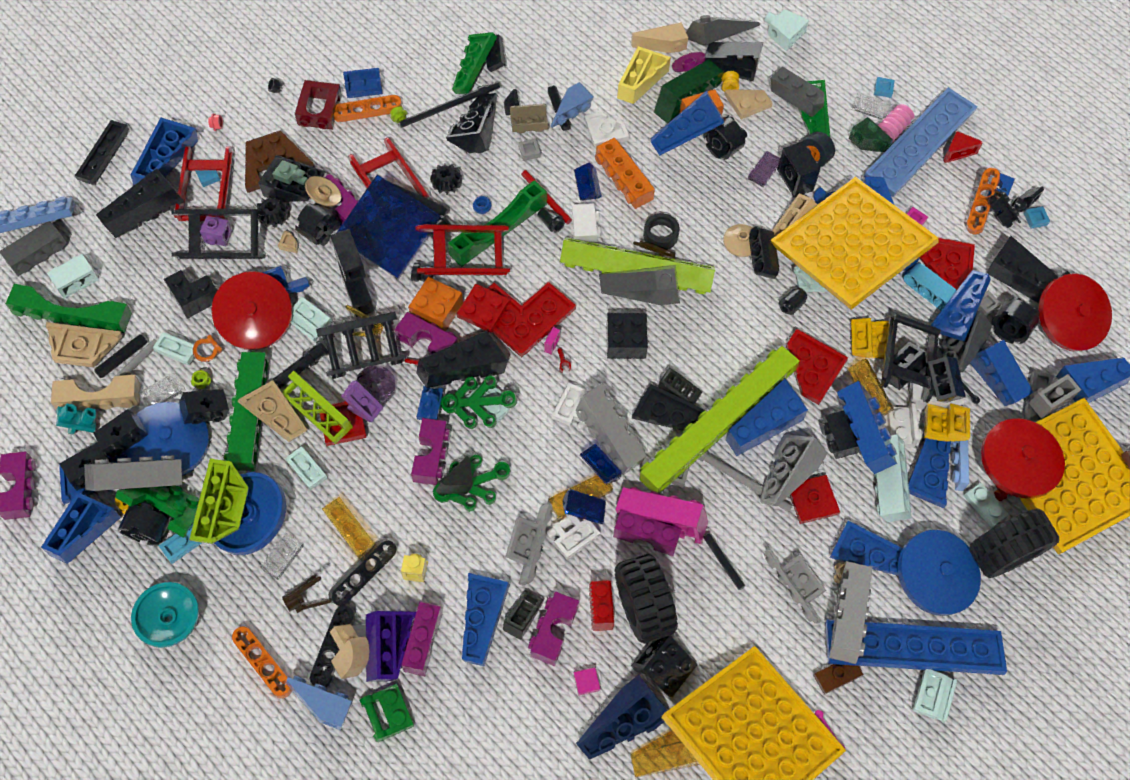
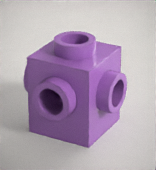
[200,216,232,246]

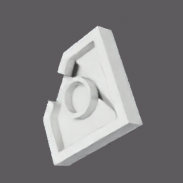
[584,112,629,148]

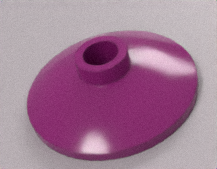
[672,52,706,72]

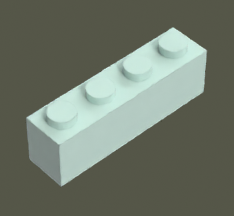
[875,434,912,522]

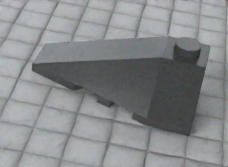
[686,15,760,45]
[599,265,680,305]
[942,310,992,373]

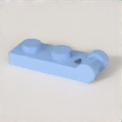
[951,440,969,491]

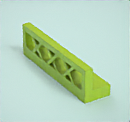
[282,371,353,444]

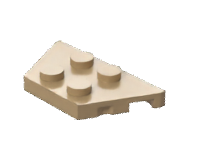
[46,322,123,368]

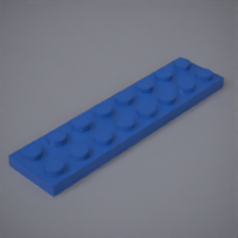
[825,620,1007,675]

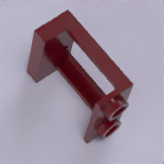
[295,80,342,130]

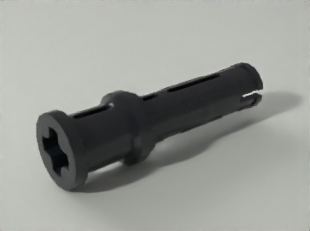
[272,340,329,389]

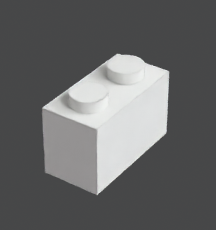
[571,204,601,243]

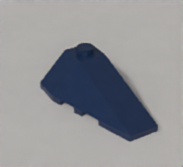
[576,674,667,760]

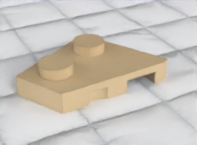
[724,90,773,119]

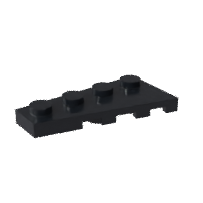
[632,384,708,431]

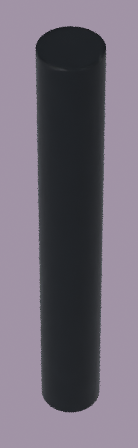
[703,533,746,590]

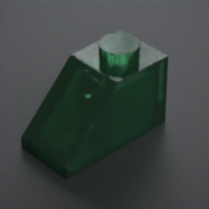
[849,117,893,153]

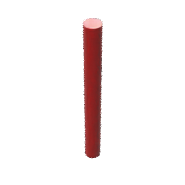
[521,170,572,225]

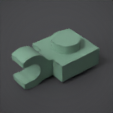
[272,160,308,185]

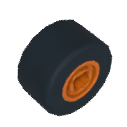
[803,132,835,167]

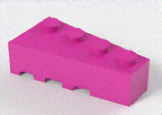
[615,487,708,545]

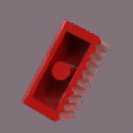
[589,580,615,631]

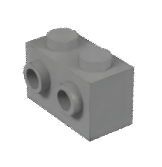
[1029,374,1081,419]

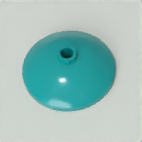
[131,582,199,648]

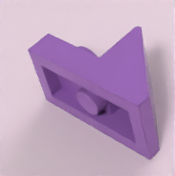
[341,381,383,422]

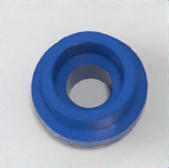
[473,196,491,214]

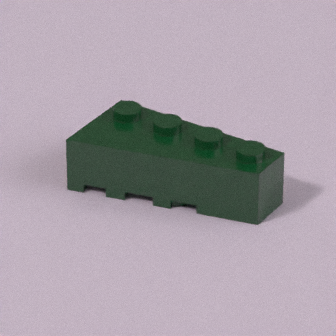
[654,59,724,124]

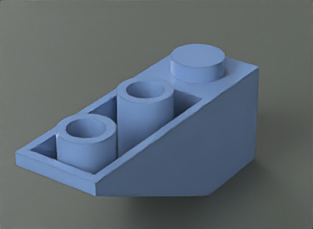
[551,82,594,128]
[287,676,352,730]

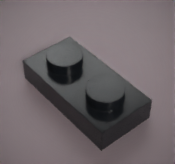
[486,34,505,72]

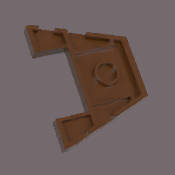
[245,130,315,193]

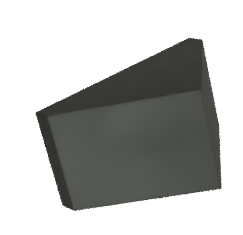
[436,456,473,494]

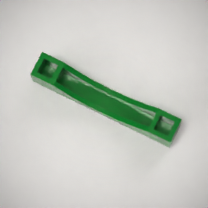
[448,180,547,267]
[5,284,132,333]

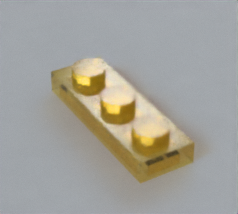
[848,358,894,416]
[548,472,613,518]
[322,497,375,559]

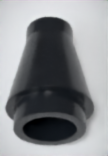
[538,208,565,233]

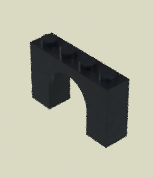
[330,229,374,317]

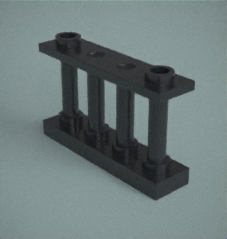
[316,312,406,379]

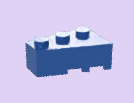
[1056,358,1130,403]

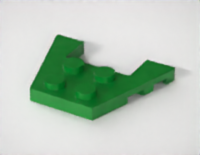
[115,485,199,538]

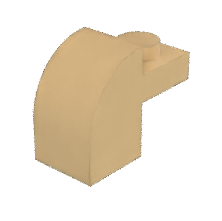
[330,624,370,679]

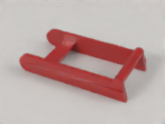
[348,137,429,220]
[174,146,233,221]
[416,224,510,276]

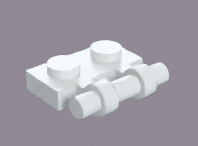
[552,383,587,432]
[547,508,600,560]

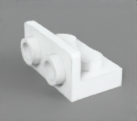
[887,403,922,448]

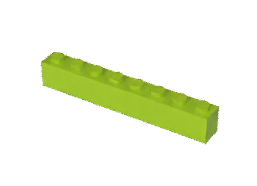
[560,237,716,294]

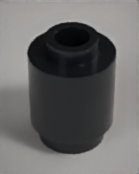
[779,287,807,315]

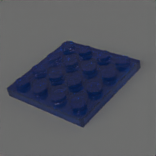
[337,174,441,280]

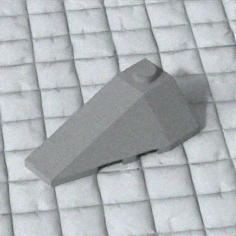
[760,434,828,506]

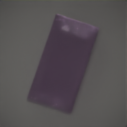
[748,151,780,187]

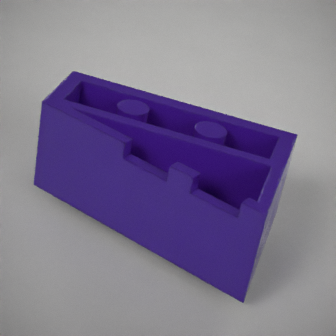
[366,611,416,682]

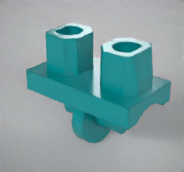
[56,403,96,435]

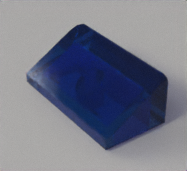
[574,162,602,201]
[580,443,622,485]
[562,489,606,524]

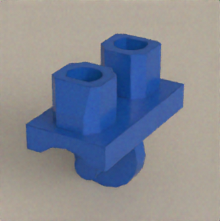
[416,386,444,420]

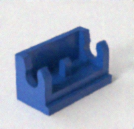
[343,68,383,98]

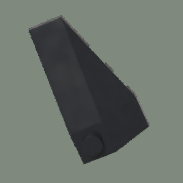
[446,93,497,153]

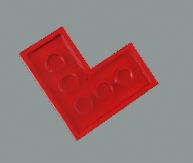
[487,282,576,358]

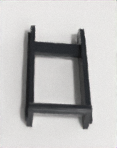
[171,209,266,259]
[881,314,941,403]

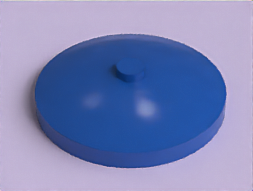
[125,402,209,476]
[214,472,287,555]
[898,530,981,616]

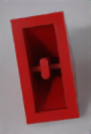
[943,131,983,163]

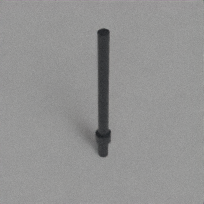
[399,81,500,128]

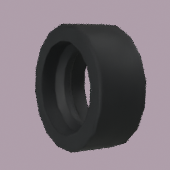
[643,213,680,250]

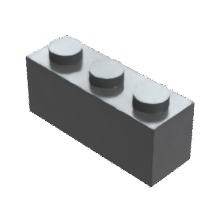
[771,66,824,117]
[0,221,67,276]

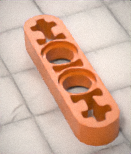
[333,95,402,122]
[967,168,1000,235]
[232,626,292,698]

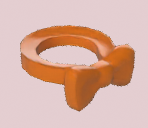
[192,335,222,362]

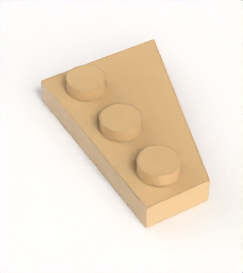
[238,381,307,442]

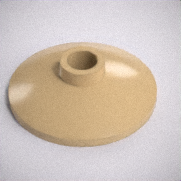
[305,176,341,207]
[723,224,753,257]

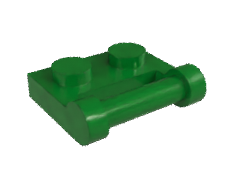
[359,684,414,742]

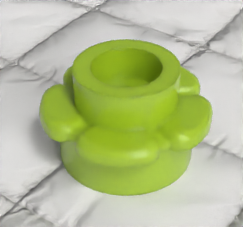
[390,106,407,123]
[191,370,211,389]

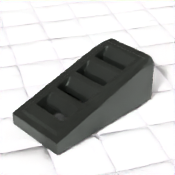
[658,367,703,404]
[503,590,544,640]

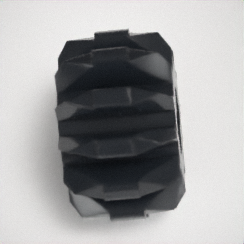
[430,163,462,195]
[256,196,289,228]

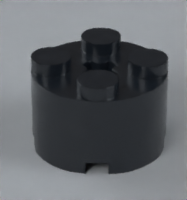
[704,115,747,160]
[295,202,341,246]
[991,297,1040,344]
[118,503,171,546]

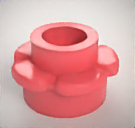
[208,113,223,131]

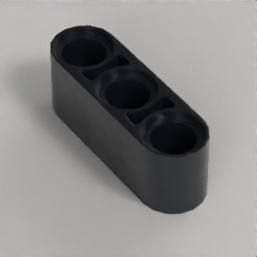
[749,226,779,279]

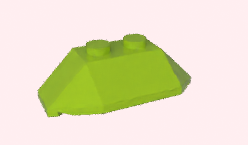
[189,458,249,544]

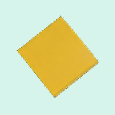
[851,318,889,359]
[924,403,970,441]

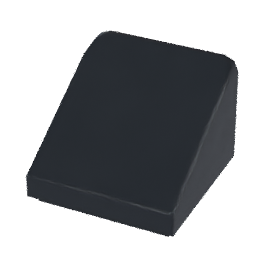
[504,89,519,116]
[1020,186,1044,208]

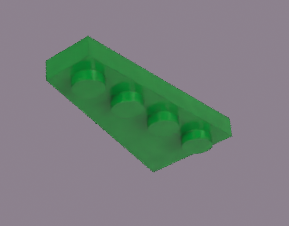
[452,32,497,94]
[798,80,830,137]

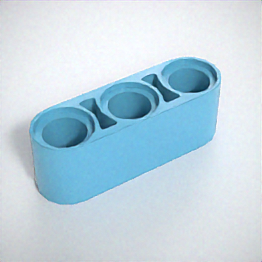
[904,263,957,311]

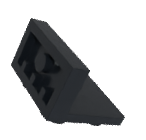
[631,635,697,698]

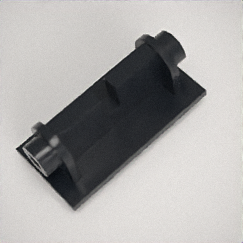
[988,189,1021,228]

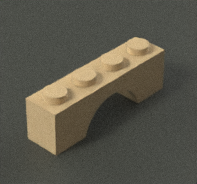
[51,375,141,411]

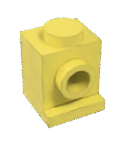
[401,554,428,582]

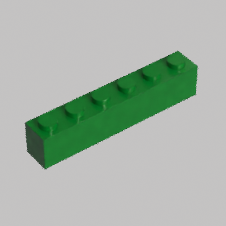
[224,352,269,471]

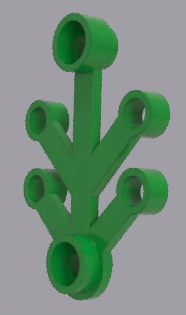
[441,376,518,429]
[433,455,510,512]

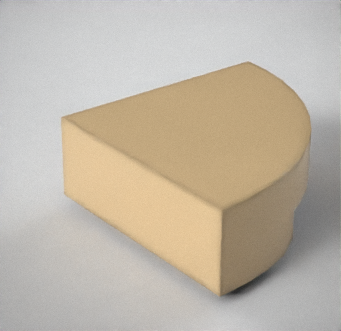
[278,230,298,253]

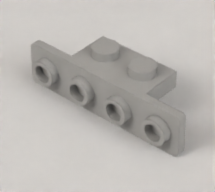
[505,503,552,586]
[764,549,826,624]

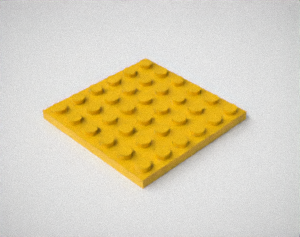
[771,177,939,310]
[1020,398,1130,555]
[662,646,846,780]

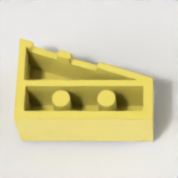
[617,46,671,104]

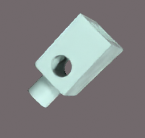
[764,10,809,51]

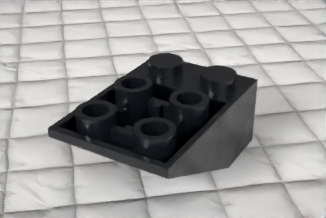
[258,155,326,202]

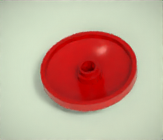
[211,271,293,350]
[1039,273,1112,352]
[981,418,1065,499]

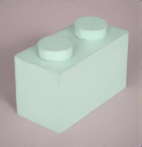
[47,254,99,299]

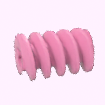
[877,104,915,143]

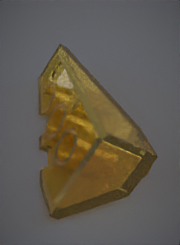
[630,730,700,778]

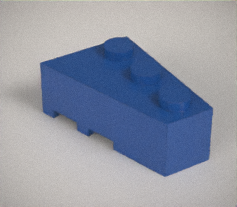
[970,340,1034,406]
[41,492,121,564]

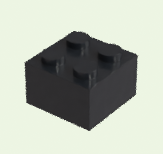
[777,141,820,198]
[606,313,648,359]

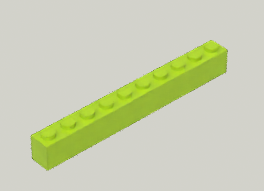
[639,346,800,494]

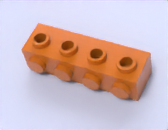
[595,137,655,209]

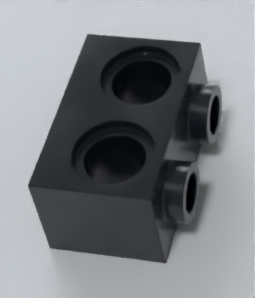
[882,341,926,390]

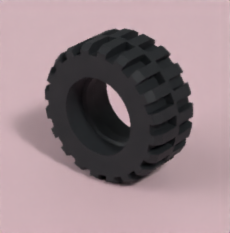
[969,508,1059,578]
[614,554,678,644]

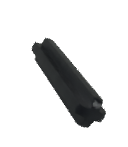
[548,85,571,131]
[94,334,147,378]

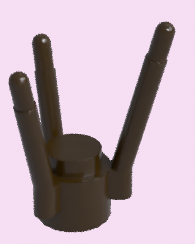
[633,241,676,259]
[282,574,340,613]

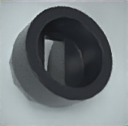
[268,78,283,93]
[1011,196,1027,213]

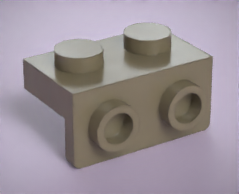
[510,104,549,133]

